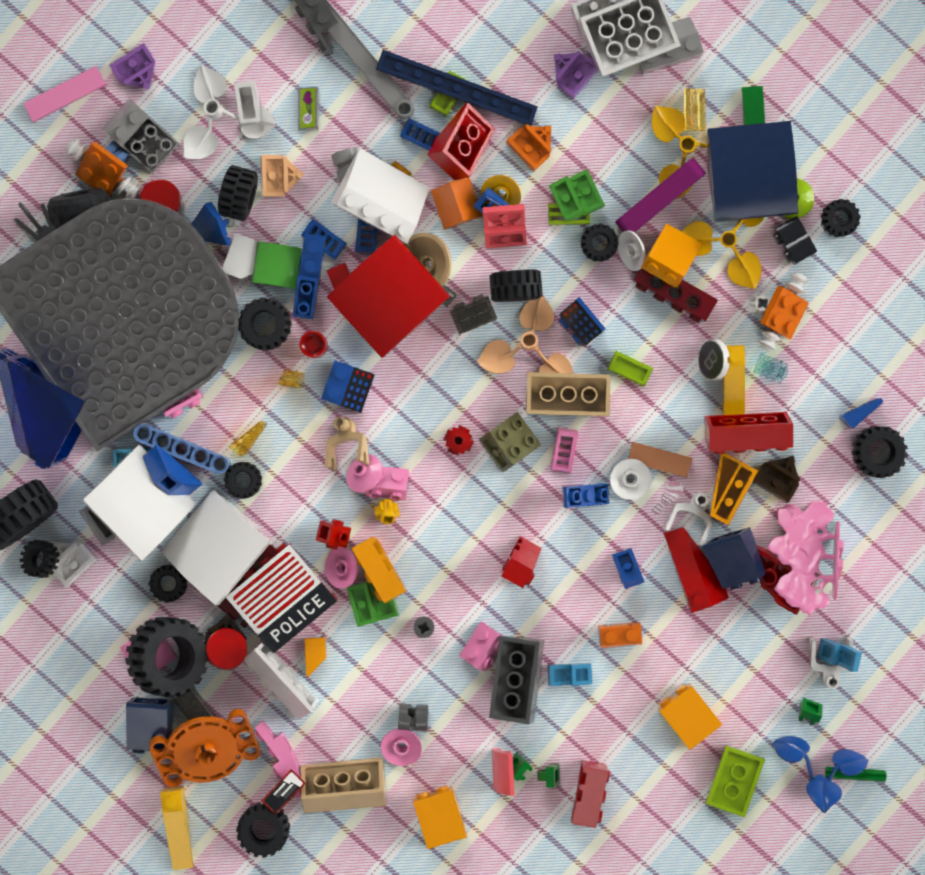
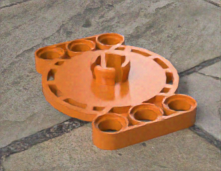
[149,709,261,787]

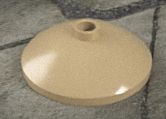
[403,233,452,287]

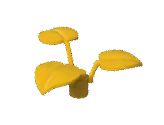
[652,106,708,200]
[681,217,764,289]

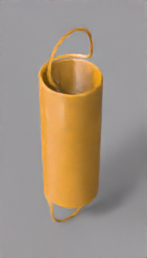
[387,159,416,179]

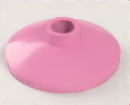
[346,454,382,493]
[325,547,358,589]
[381,729,422,766]

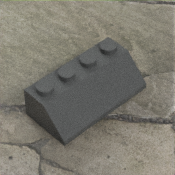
[489,636,545,725]

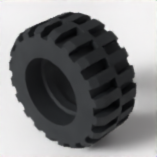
[0,479,58,550]
[125,617,209,698]

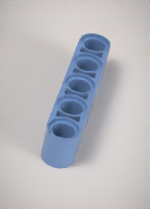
[133,424,231,474]

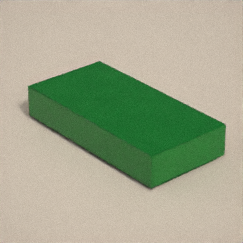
[741,86,765,125]

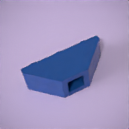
[143,444,202,495]
[562,484,609,508]

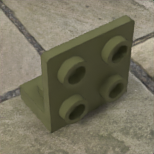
[479,412,541,473]

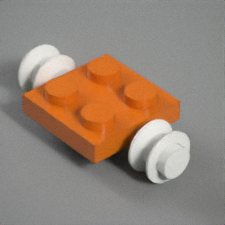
[65,139,139,198]
[757,272,809,352]

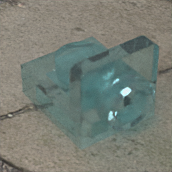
[753,353,788,383]

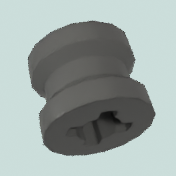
[414,616,434,638]

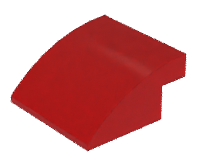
[327,235,450,358]

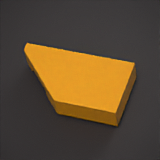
[305,637,326,676]

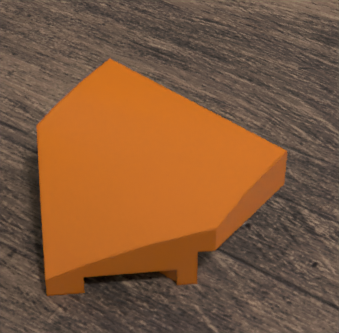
[505,124,551,172]

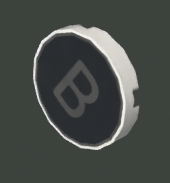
[698,339,729,381]

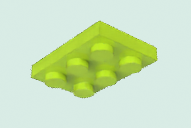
[705,744,765,818]

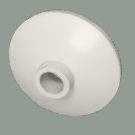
[618,231,646,271]
[610,459,652,500]

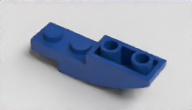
[292,233,326,320]

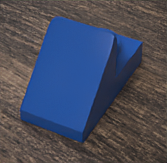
[612,548,645,589]

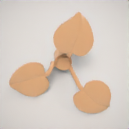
[477,295,574,374]

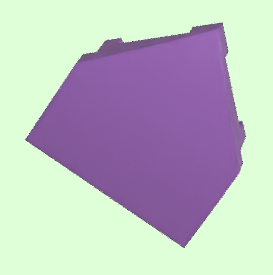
[109,43,155,90]
[554,51,598,99]

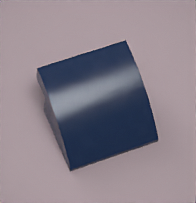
[706,121,798,222]

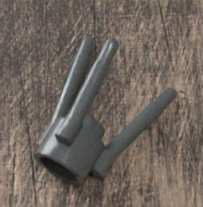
[14,203,56,241]

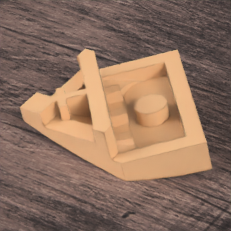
[261,155,304,197]

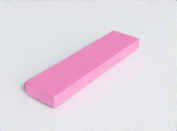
[23,66,106,122]

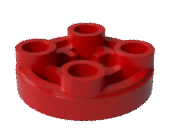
[139,179,181,213]
[206,628,248,670]

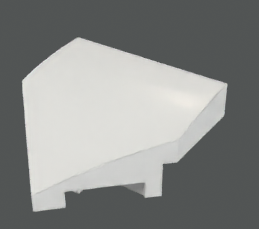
[223,233,257,279]
[52,542,98,587]

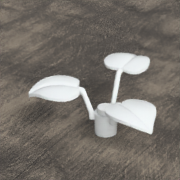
[184,65,276,160]

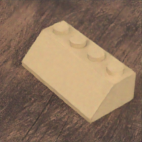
[526,372,611,416]
[301,758,386,813]

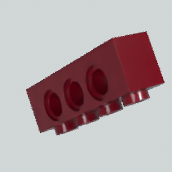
[633,269,718,323]

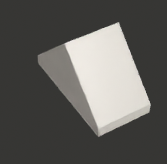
[234,81,261,124]

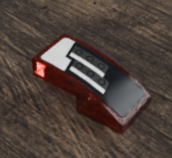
[261,769,306,815]

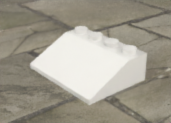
[331,148,430,244]
[244,641,319,720]

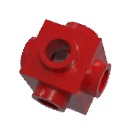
[443,425,474,456]
[315,519,351,550]

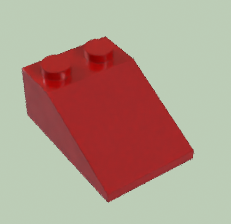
[427,103,495,181]

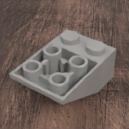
[102,98,179,173]

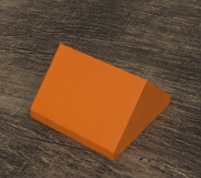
[431,178,483,230]

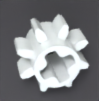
[750,292,773,318]

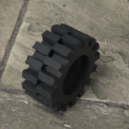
[821,199,861,237]
[581,224,619,262]
[224,462,262,499]
[20,540,60,578]
[148,565,188,603]

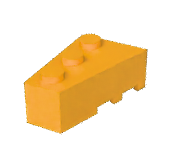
[710,453,758,526]
[351,536,407,603]

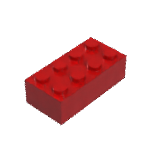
[704,411,793,454]

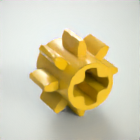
[374,499,400,525]

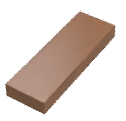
[628,442,692,477]

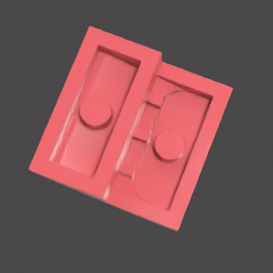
[483,204,527,249]
[491,748,515,796]

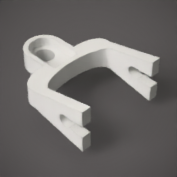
[663,492,713,547]
[809,637,854,689]

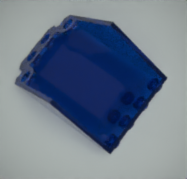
[0,347,86,469]

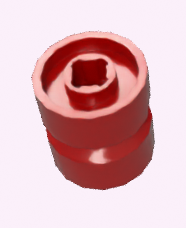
[299,331,328,359]

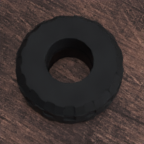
[47,188,110,229]

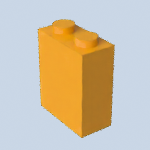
[641,223,702,288]
[658,683,723,750]
[413,785,467,849]

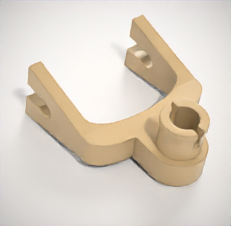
[324,416,370,471]

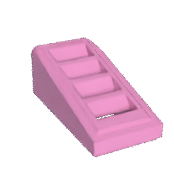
[551,427,578,473]

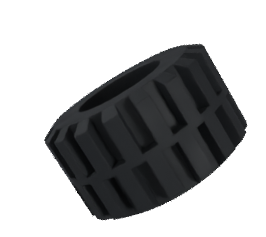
[218,165,258,222]
[489,269,543,302]
[238,298,292,350]
[852,426,908,478]
[236,802,290,858]

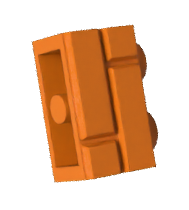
[598,622,642,648]

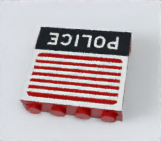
[226,542,338,653]

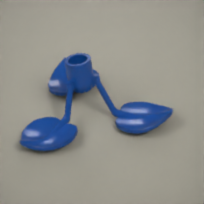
[772,736,868,813]

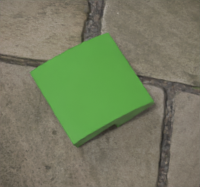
[549,169,605,221]
[252,241,302,289]
[347,581,399,627]

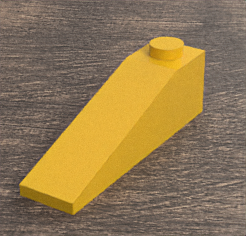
[722,345,745,415]
[160,786,194,870]

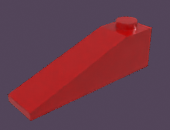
[664,527,729,613]
[757,545,820,615]

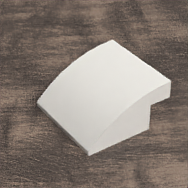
[570,0,681,77]
[81,444,196,561]
[161,489,272,606]

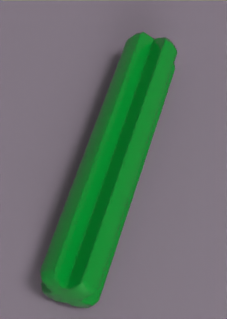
[825,766,887,782]

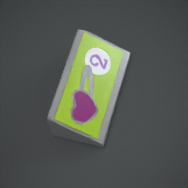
[298,87,319,130]

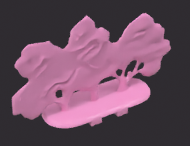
[766,501,844,615]

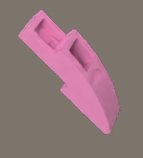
[255,720,301,799]

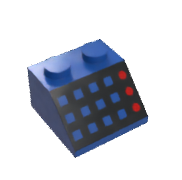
[558,297,606,347]
[321,360,375,413]

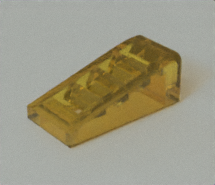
[278,370,305,389]
[229,420,267,457]

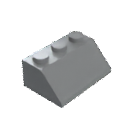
[639,17,704,75]

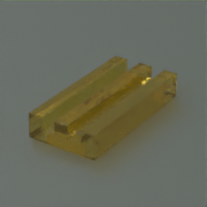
[684,88,706,131]

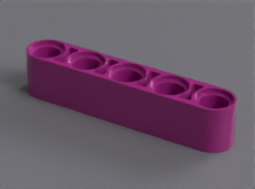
[615,157,706,233]

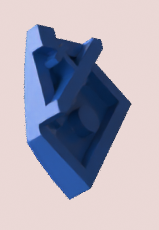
[191,202,231,245]

